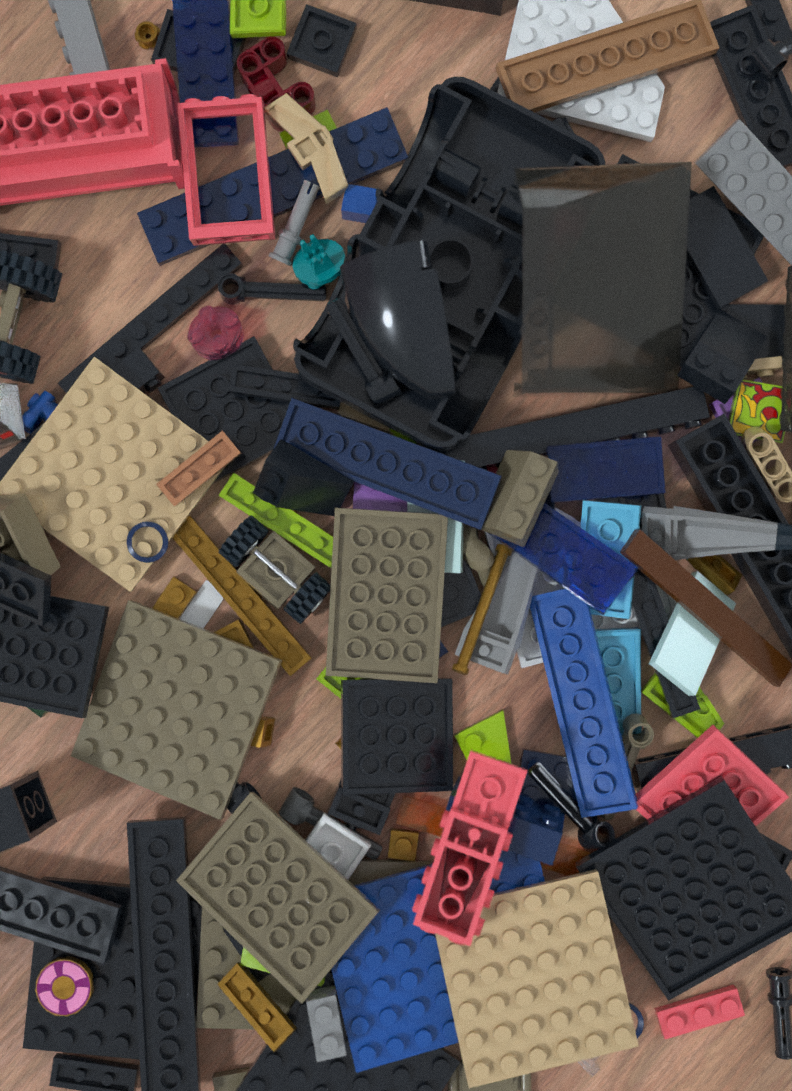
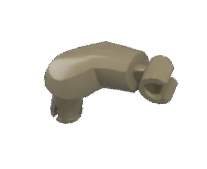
[463,524,495,587]

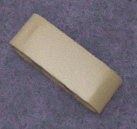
[741,427,792,502]

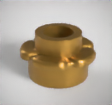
[135,21,160,50]

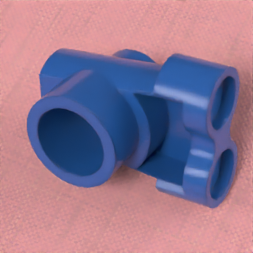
[18,390,58,434]

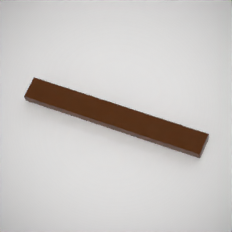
[620,529,792,687]

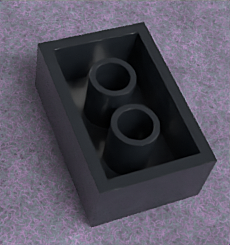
[0,771,57,852]

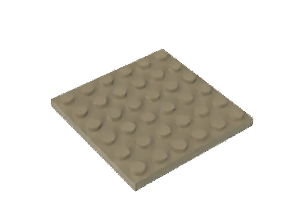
[71,600,282,820]

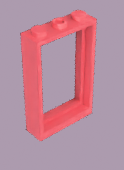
[177,94,276,246]

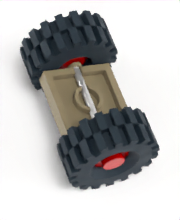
[0,251,63,384]

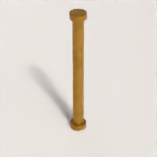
[452,544,513,675]

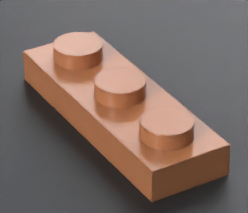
[156,431,241,507]

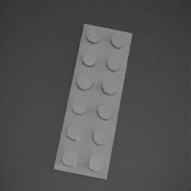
[694,119,792,266]

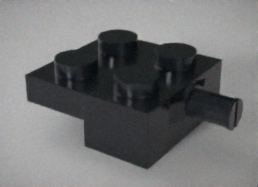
[327,778,395,835]

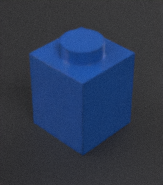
[341,184,376,223]

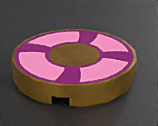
[35,956,94,1016]

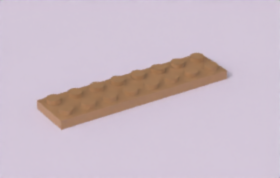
[495,0,720,113]

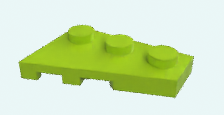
[641,672,725,738]

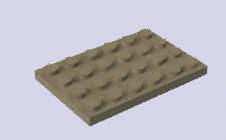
[326,508,448,683]
[176,792,380,1004]

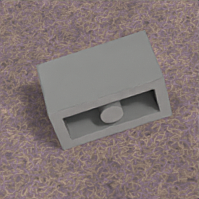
[306,985,346,1062]

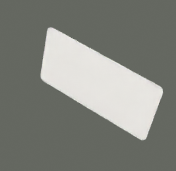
[180,580,224,629]

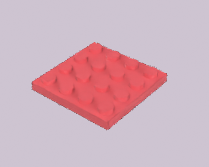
[636,725,789,826]

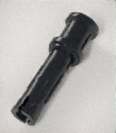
[766,967,792,1060]

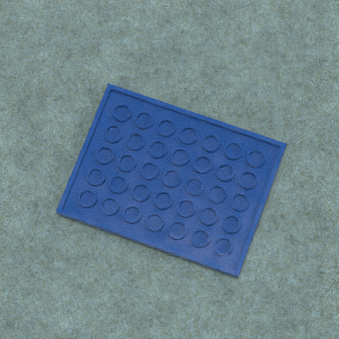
[331,850,545,1073]

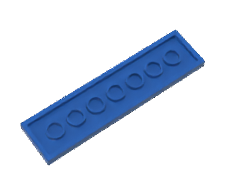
[530,584,638,818]

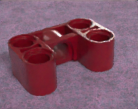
[237,36,316,131]

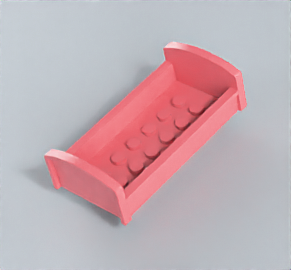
[0,58,185,206]

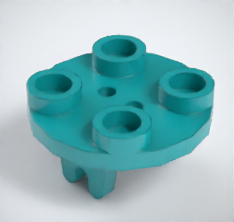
[292,234,346,289]

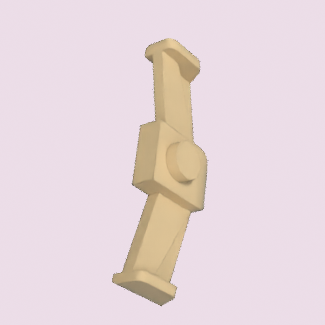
[263,93,349,204]

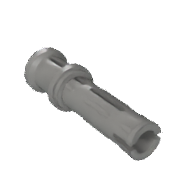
[269,180,320,266]

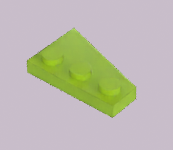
[454,709,512,764]

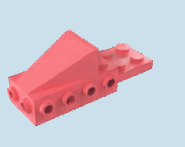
[412,750,527,946]

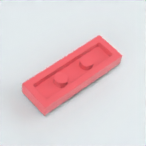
[654,984,745,1040]

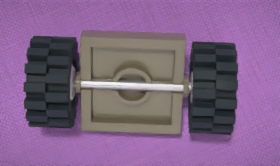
[218,515,331,624]

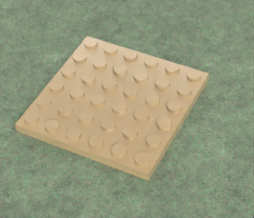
[0,357,226,592]
[435,869,639,1088]

